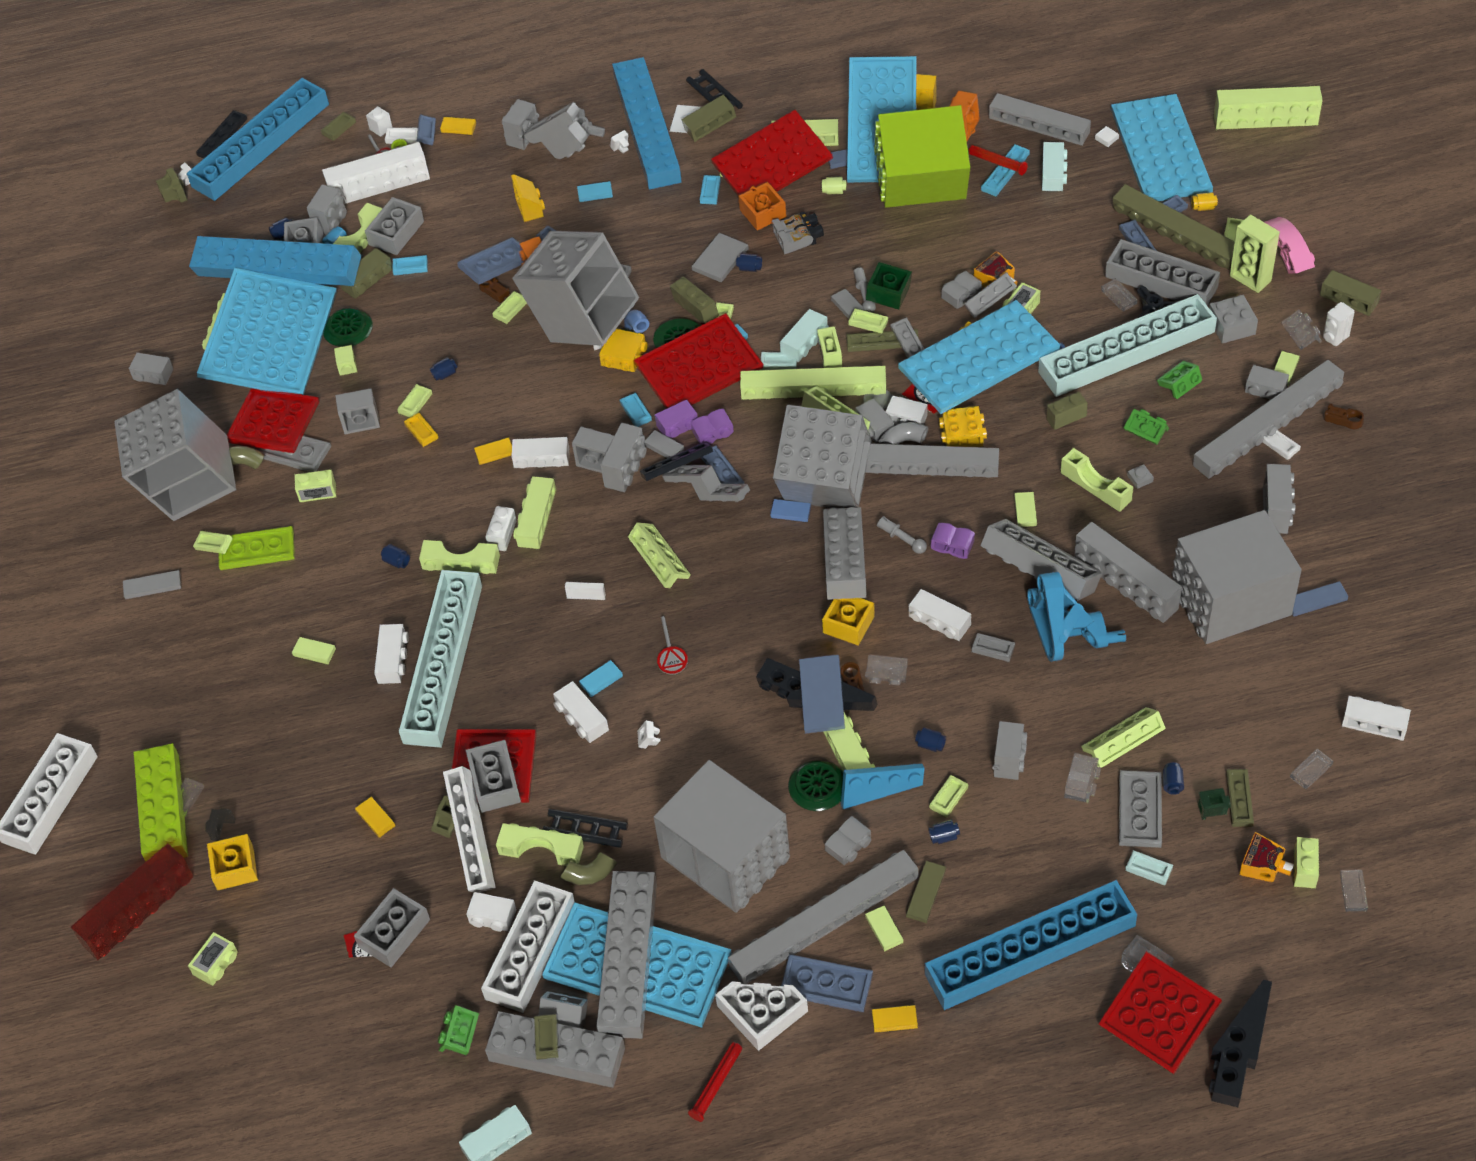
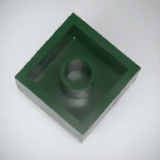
[866,262,912,310]

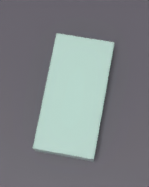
[761,352,797,370]
[1125,850,1173,885]

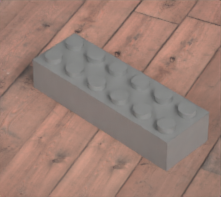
[1105,239,1220,306]
[823,507,866,600]
[981,519,1102,601]
[1074,522,1182,623]
[485,1011,625,1088]

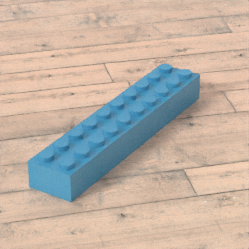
[612,57,682,190]
[187,78,329,201]
[189,236,361,286]
[925,880,1137,1010]

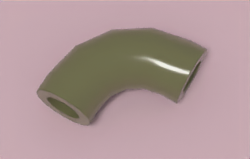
[229,446,264,469]
[560,852,617,885]

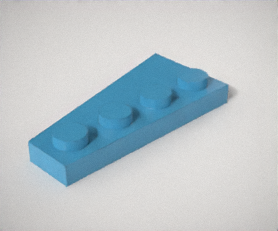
[841,764,925,809]

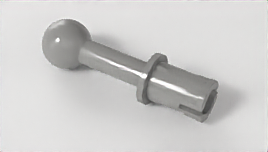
[854,267,876,313]
[877,516,927,554]

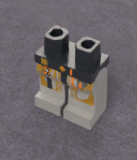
[772,211,824,254]

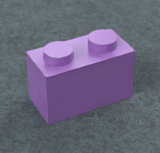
[655,400,698,438]

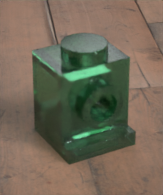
[1197,788,1231,820]

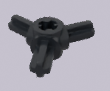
[1137,285,1177,318]

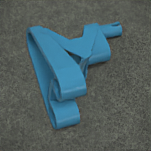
[1027,572,1126,662]

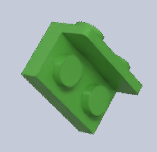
[1157,361,1202,399]
[1124,409,1169,445]
[438,1005,479,1055]

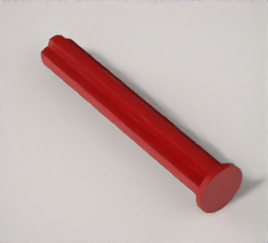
[968,145,1028,175]
[688,1042,742,1122]

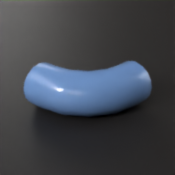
[624,309,650,333]

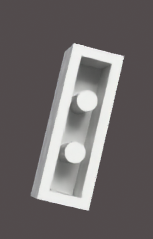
[511,437,570,468]
[909,589,971,641]
[374,624,409,684]
[553,681,609,743]
[1342,696,1411,741]

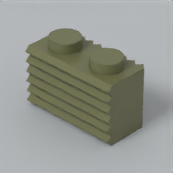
[1046,391,1088,430]

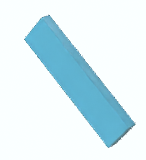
[981,144,1030,196]

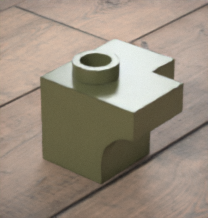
[156,168,187,203]
[431,795,455,838]

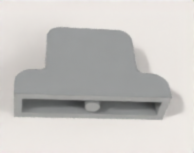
[523,102,588,159]

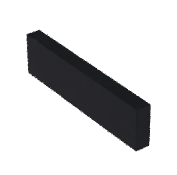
[196,110,247,159]
[640,442,713,481]

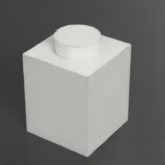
[366,106,393,137]

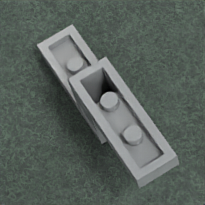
[662,465,750,502]

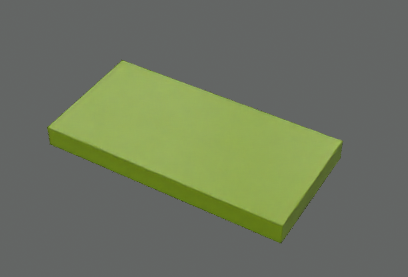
[219,526,295,570]

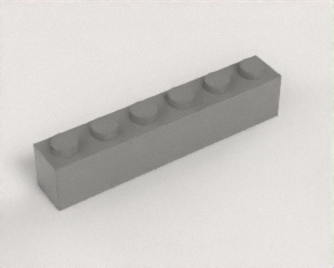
[989,93,1091,146]

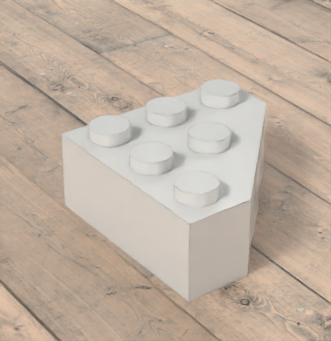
[715,982,808,1051]

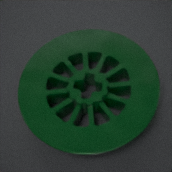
[323,308,373,347]
[653,319,700,348]
[788,760,843,811]

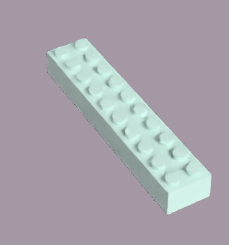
[1038,294,1217,397]
[399,570,482,748]

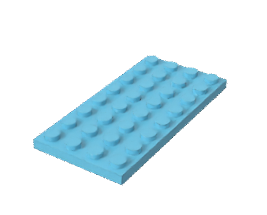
[847,56,917,183]
[1111,94,1213,201]
[898,300,1060,414]
[542,902,732,1028]

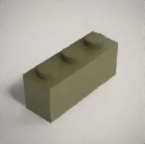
[681,95,736,142]
[340,248,393,299]
[1320,270,1382,316]
[670,276,719,324]

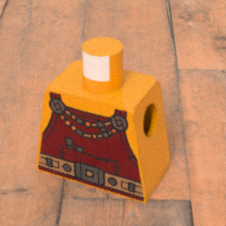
[974,251,1018,289]
[1239,832,1294,882]

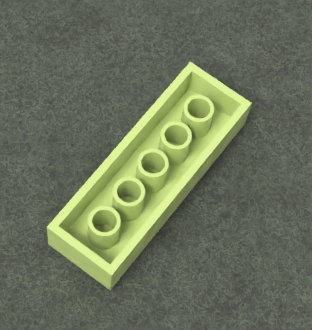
[1214,86,1322,129]

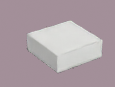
[1095,126,1119,147]

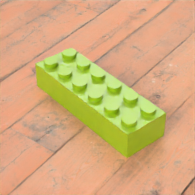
[134,743,188,866]

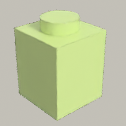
[334,345,357,375]

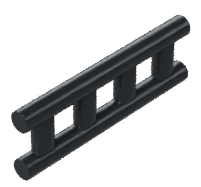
[686,69,743,109]
[542,809,628,848]

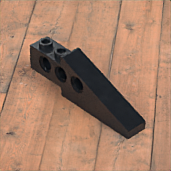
[756,657,878,711]
[1209,980,1272,1108]

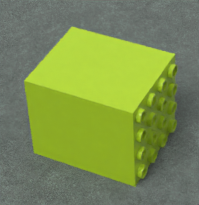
[874,105,970,208]

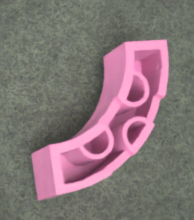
[1264,217,1315,274]

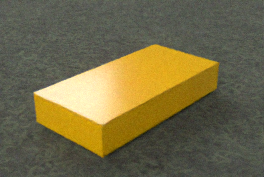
[440,117,476,135]
[404,413,438,447]
[474,437,512,465]
[355,797,395,838]
[872,1005,918,1033]

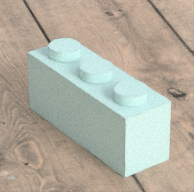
[1042,142,1067,191]
[780,309,829,362]
[459,1105,532,1161]

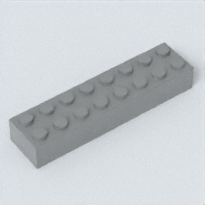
[597,871,657,1039]

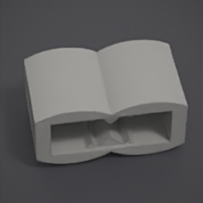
[941,271,982,309]
[825,816,871,865]

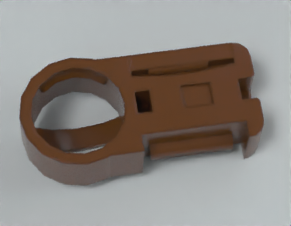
[479,278,510,303]
[1324,404,1364,429]
[841,662,864,691]

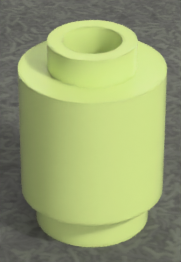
[822,177,846,194]

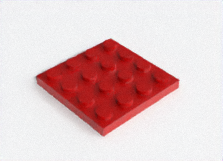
[227,388,319,453]
[452,729,537,803]
[1099,951,1222,1075]

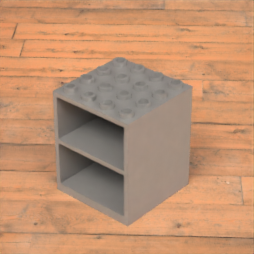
[512,231,639,346]
[114,389,236,521]
[773,405,871,509]
[1172,510,1302,644]
[654,760,790,913]

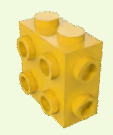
[599,329,648,372]
[939,406,987,447]

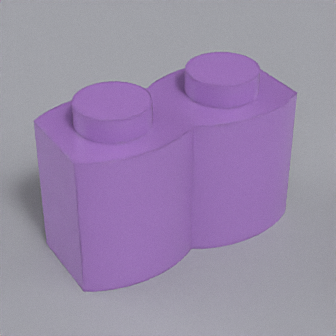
[691,409,734,444]
[931,523,975,559]

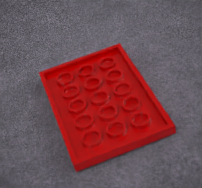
[711,110,833,196]
[634,313,764,409]

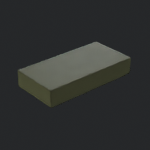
[321,112,356,141]
[534,1014,559,1060]

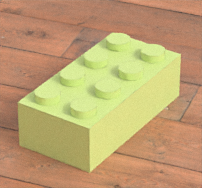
[1230,214,1280,293]

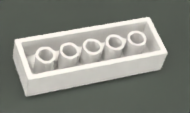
[322,142,430,204]
[0,733,98,855]
[481,881,575,1013]

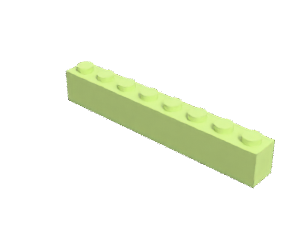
[740,366,886,400]

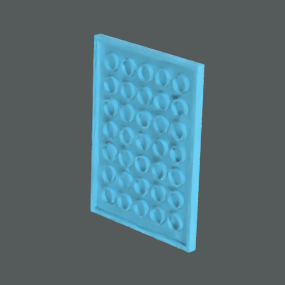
[197,268,337,395]

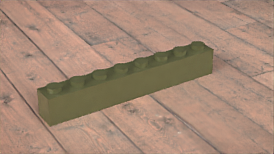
[1113,184,1235,270]

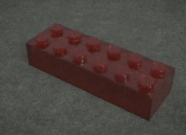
[71,843,193,961]

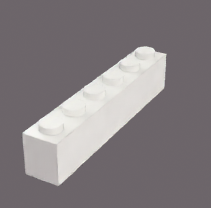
[443,766,496,893]

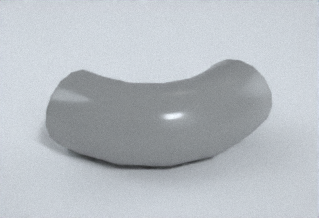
[879,422,929,445]

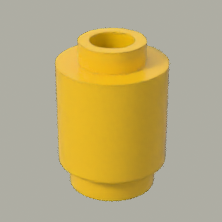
[1191,192,1218,211]

